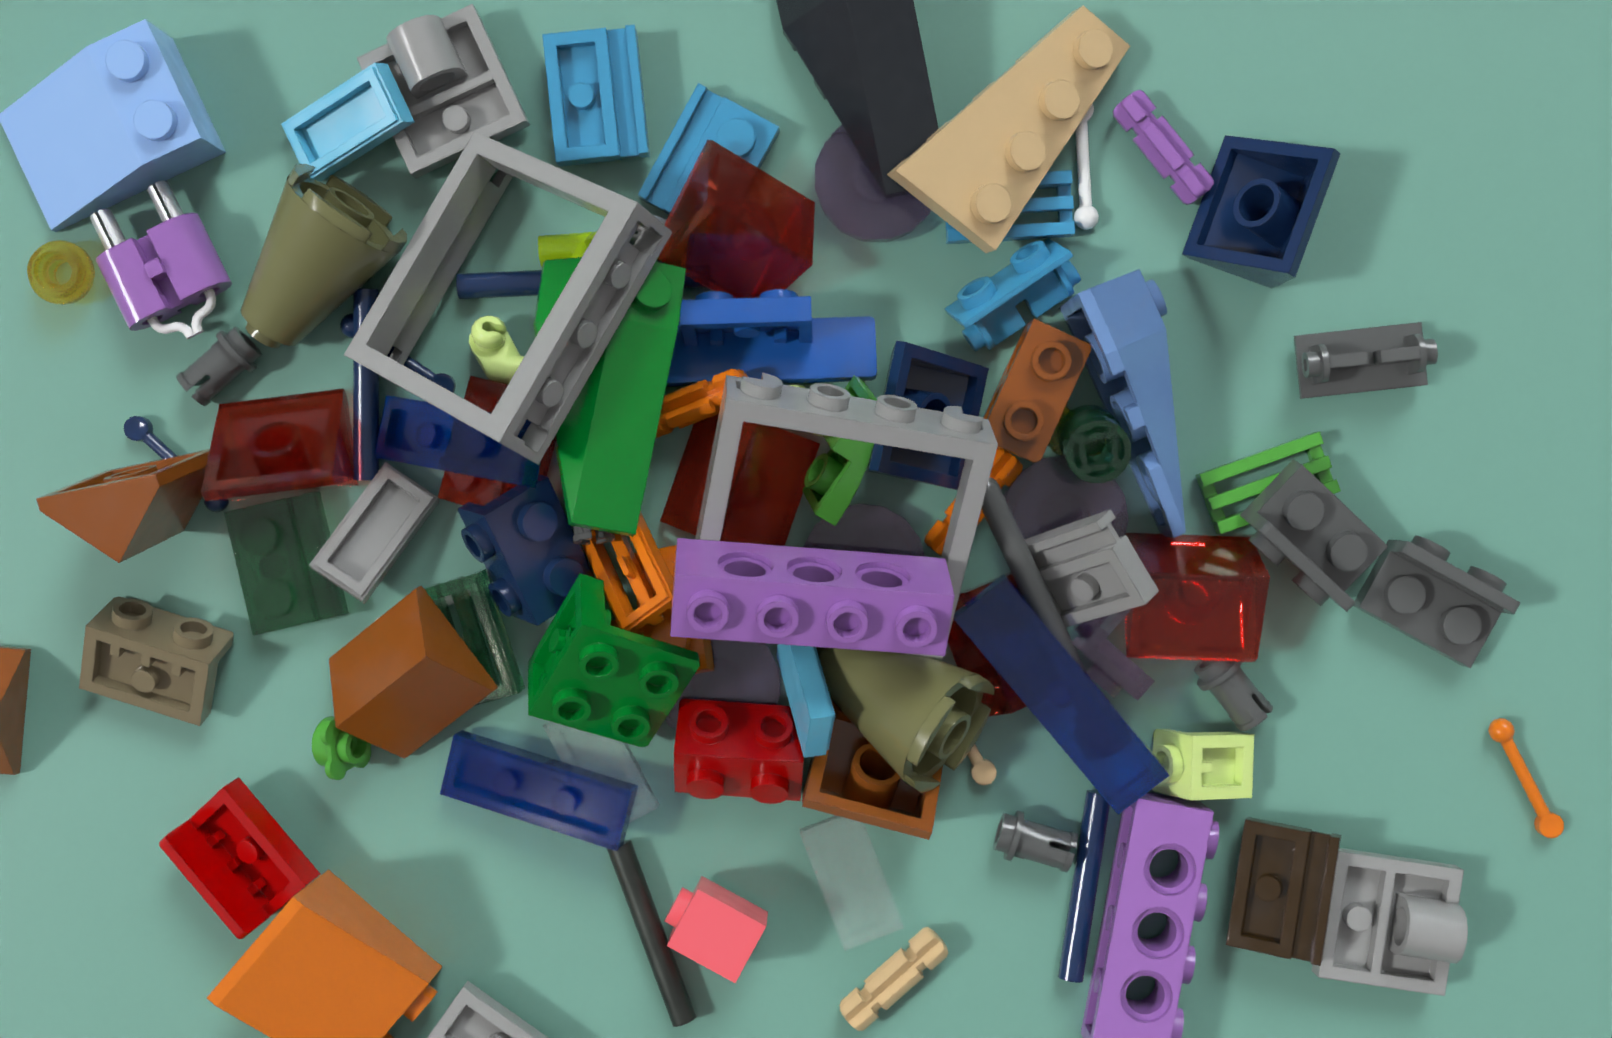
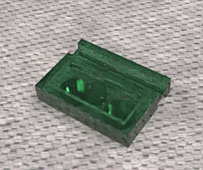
[224,491,349,635]

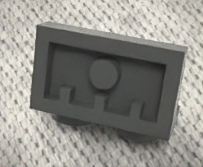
[1240,459,1388,612]
[1353,535,1520,668]

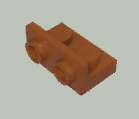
[983,319,1091,463]

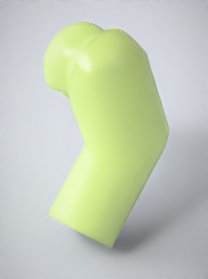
[469,316,524,385]

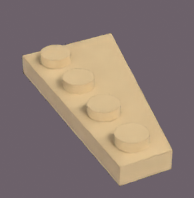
[887,6,1130,253]

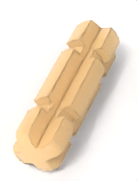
[839,927,949,1031]

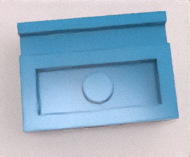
[542,24,650,167]
[638,83,780,242]

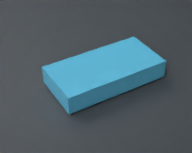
[281,62,415,181]
[776,644,835,758]

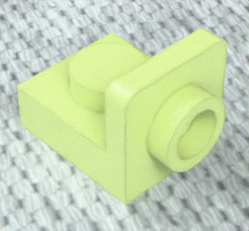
[1150,729,1254,801]

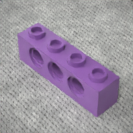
[670,538,955,656]
[1081,788,1219,1038]

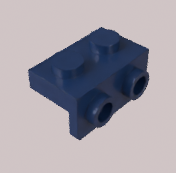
[458,474,595,626]

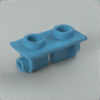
[944,238,1081,352]

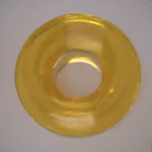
[27,240,95,305]

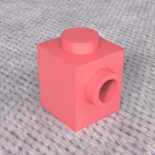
[664,876,768,983]

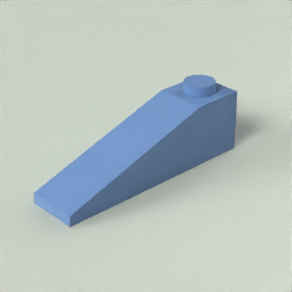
[1060,269,1186,538]

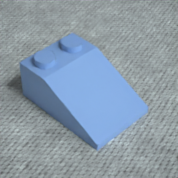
[0,19,226,232]

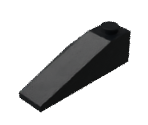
[776,0,939,199]

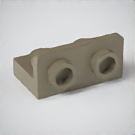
[79,596,234,726]

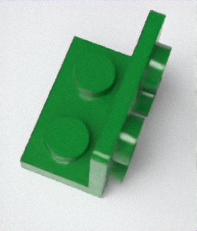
[528,573,700,747]

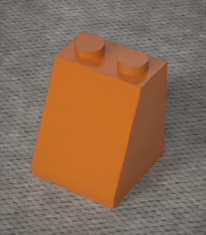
[207,869,442,1038]

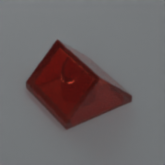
[657,140,815,298]
[201,388,359,501]
[660,414,820,546]
[1124,532,1270,662]

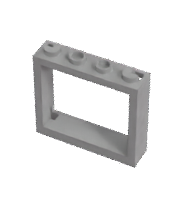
[344,131,672,465]
[695,373,998,659]

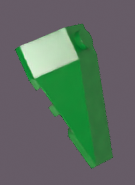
[533,257,686,537]

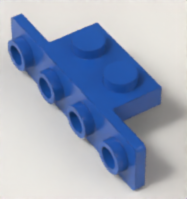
[666,289,877,387]

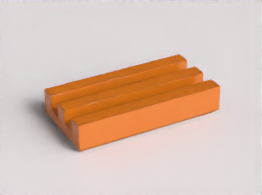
[582,511,674,635]

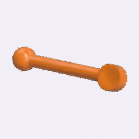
[1488,718,1564,838]

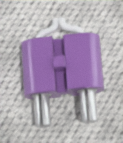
[90,180,232,339]

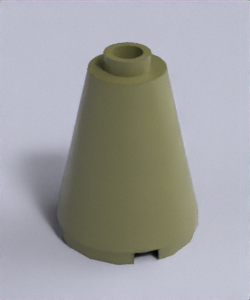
[240,164,407,348]
[816,647,994,793]

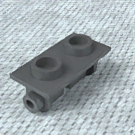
[1294,322,1438,399]

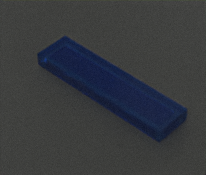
[954,574,1169,814]

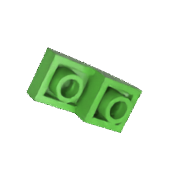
[801,375,877,526]

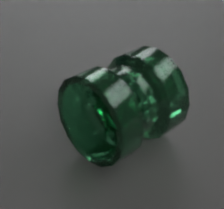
[1057,405,1131,483]

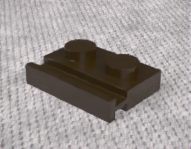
[1226,817,1342,966]

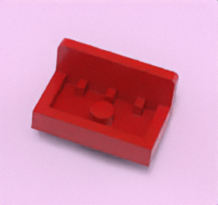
[674,699,804,804]
[159,777,320,939]

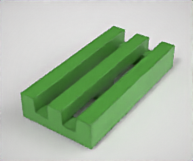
[1195,432,1341,534]

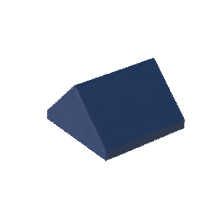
[1182,135,1341,289]
[867,341,989,490]

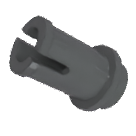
[176,327,262,406]
[1194,648,1273,732]
[993,811,1078,873]

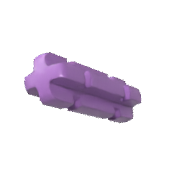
[1112,90,1214,205]

